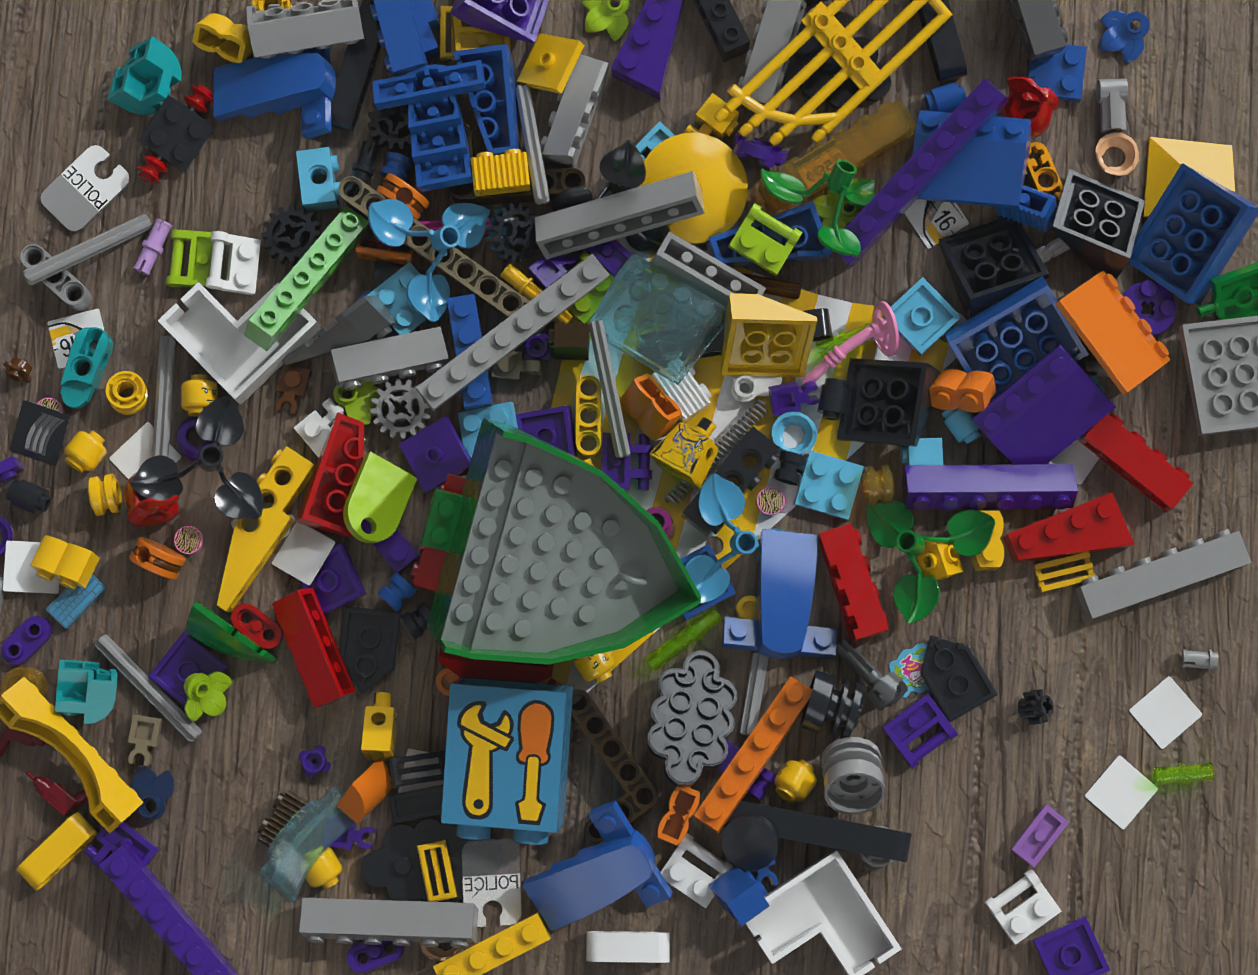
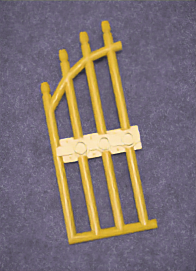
[714,0,953,147]

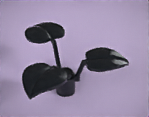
[551,139,671,255]
[130,395,263,519]

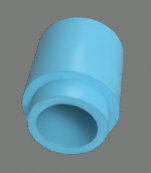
[942,408,981,444]

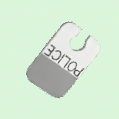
[41,145,130,233]

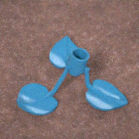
[368,199,490,322]
[685,473,784,603]

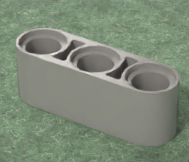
[20,244,92,311]

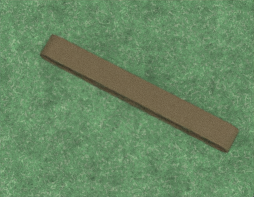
[338,176,545,334]

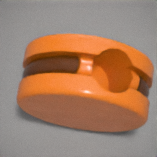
[375,173,429,221]
[129,537,186,580]

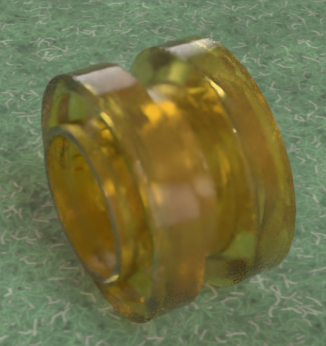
[862,464,894,506]
[1,667,48,698]

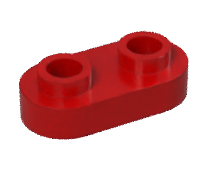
[231,603,283,649]

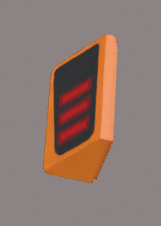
[355,238,415,265]

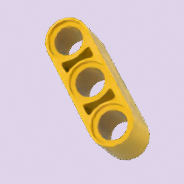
[576,375,602,459]
[16,812,98,891]

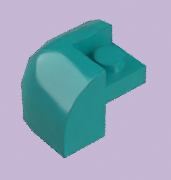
[107,36,182,115]
[55,659,117,724]

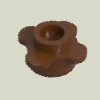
[3,358,32,383]

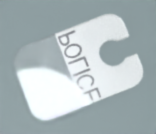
[461,838,521,927]

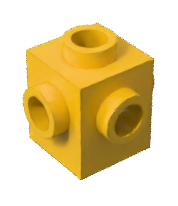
[917,542,964,581]

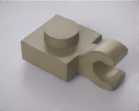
[491,351,542,382]

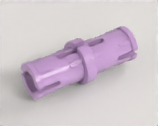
[133,218,172,276]

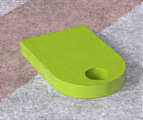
[343,451,417,543]

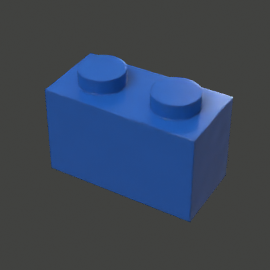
[708,866,770,926]

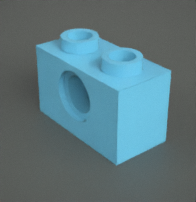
[296,147,342,212]

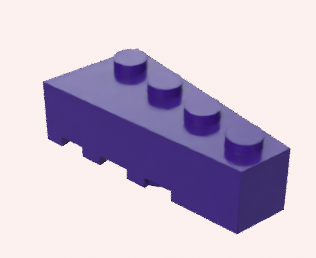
[611,0,684,100]

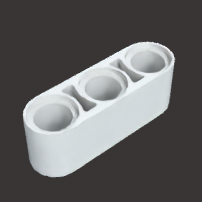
[586,931,670,963]

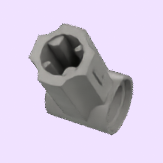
[1096,79,1128,134]

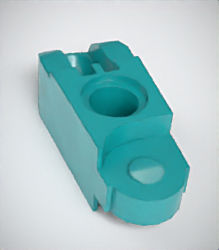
[60,327,113,409]

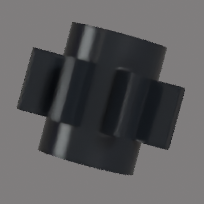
[1018,689,1054,725]

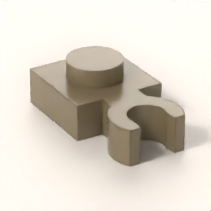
[128,714,163,766]

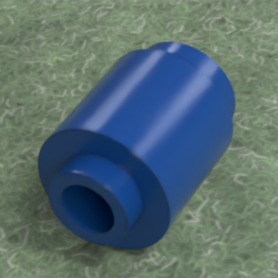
[924,82,966,113]

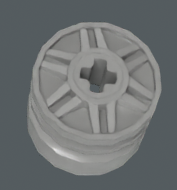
[821,737,885,814]

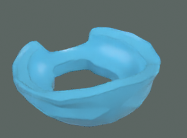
[771,412,817,455]

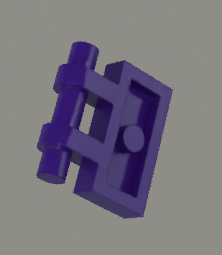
[602,433,653,491]
[84,821,160,868]

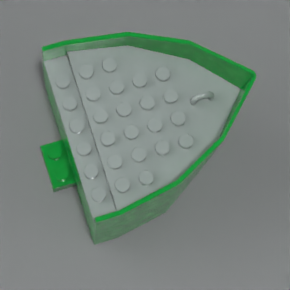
[420,418,701,665]

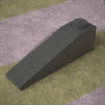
[282,295,397,365]

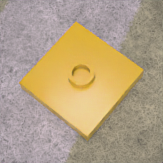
[517,33,585,94]

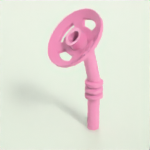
[802,301,899,383]

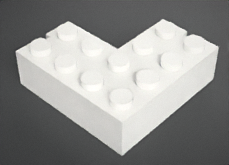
[158,282,321,405]
[746,850,902,975]

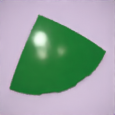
[186,601,277,663]

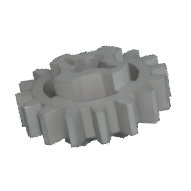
[370,378,431,440]

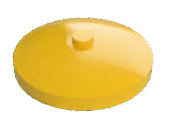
[639,133,748,245]

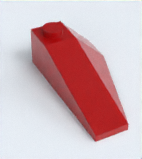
[295,413,364,538]

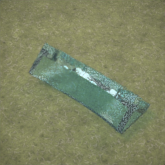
[260,787,370,903]

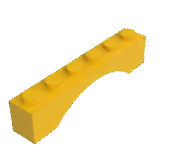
[0,677,144,834]

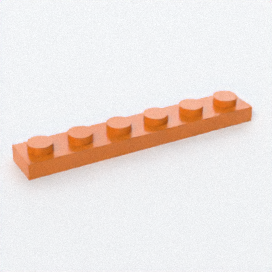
[694,676,812,834]

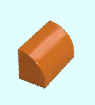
[336,758,392,824]

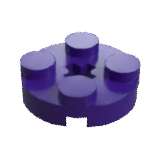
[732,134,789,168]
[1123,280,1177,337]

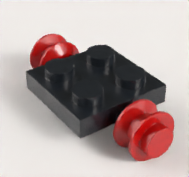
[136,84,215,184]

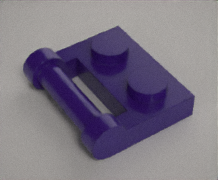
[882,694,958,769]

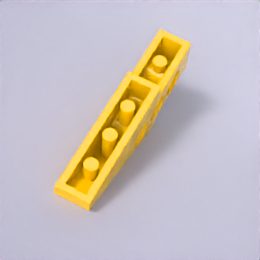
[217,446,316,614]

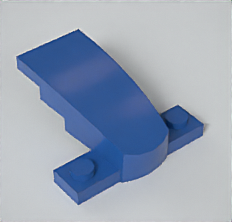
[213,47,336,139]
[372,60,486,193]
[722,529,837,659]
[522,800,673,931]

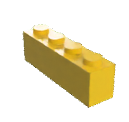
[433,912,551,975]

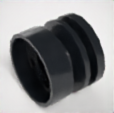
[800,671,863,739]

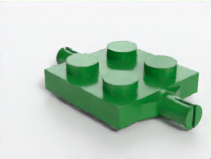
[1196,262,1258,321]

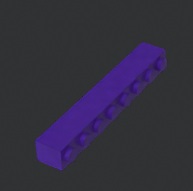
[837,78,1009,266]

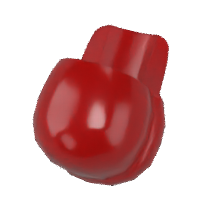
[1002,76,1059,139]
[124,472,179,526]

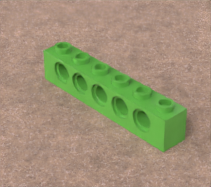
[244,206,369,351]

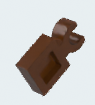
[276,363,312,416]

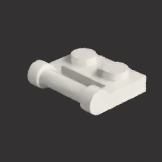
[206,231,261,296]
[660,833,734,908]
[984,868,1061,945]

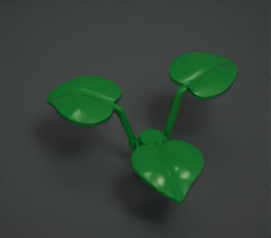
[760,160,875,257]
[866,501,995,624]

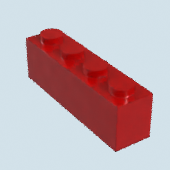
[1079,413,1194,513]
[272,588,356,709]

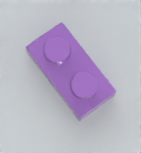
[1010,804,1069,868]

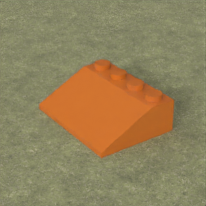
[1055,270,1170,396]

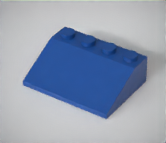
[912,110,1032,209]
[1128,163,1258,305]
[945,276,1088,400]

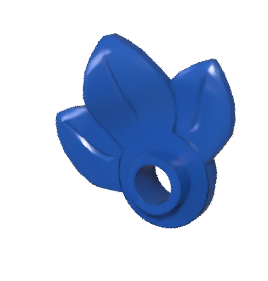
[1099,10,1149,64]

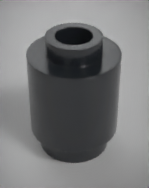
[817,378,849,421]
[6,479,52,515]

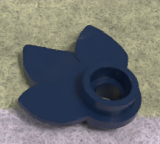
[130,765,174,821]

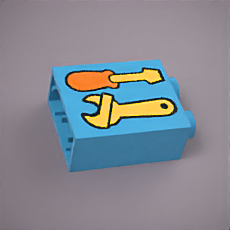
[441,677,573,845]

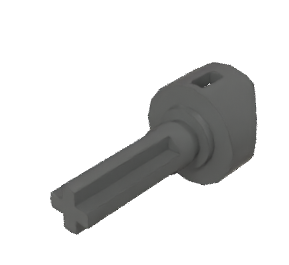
[836,638,908,711]

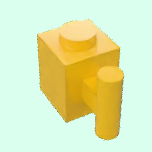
[684,93,740,141]

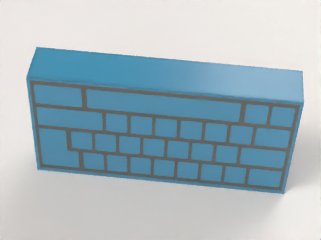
[46,574,107,629]

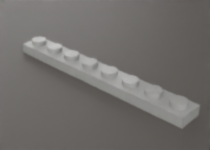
[416,254,610,412]

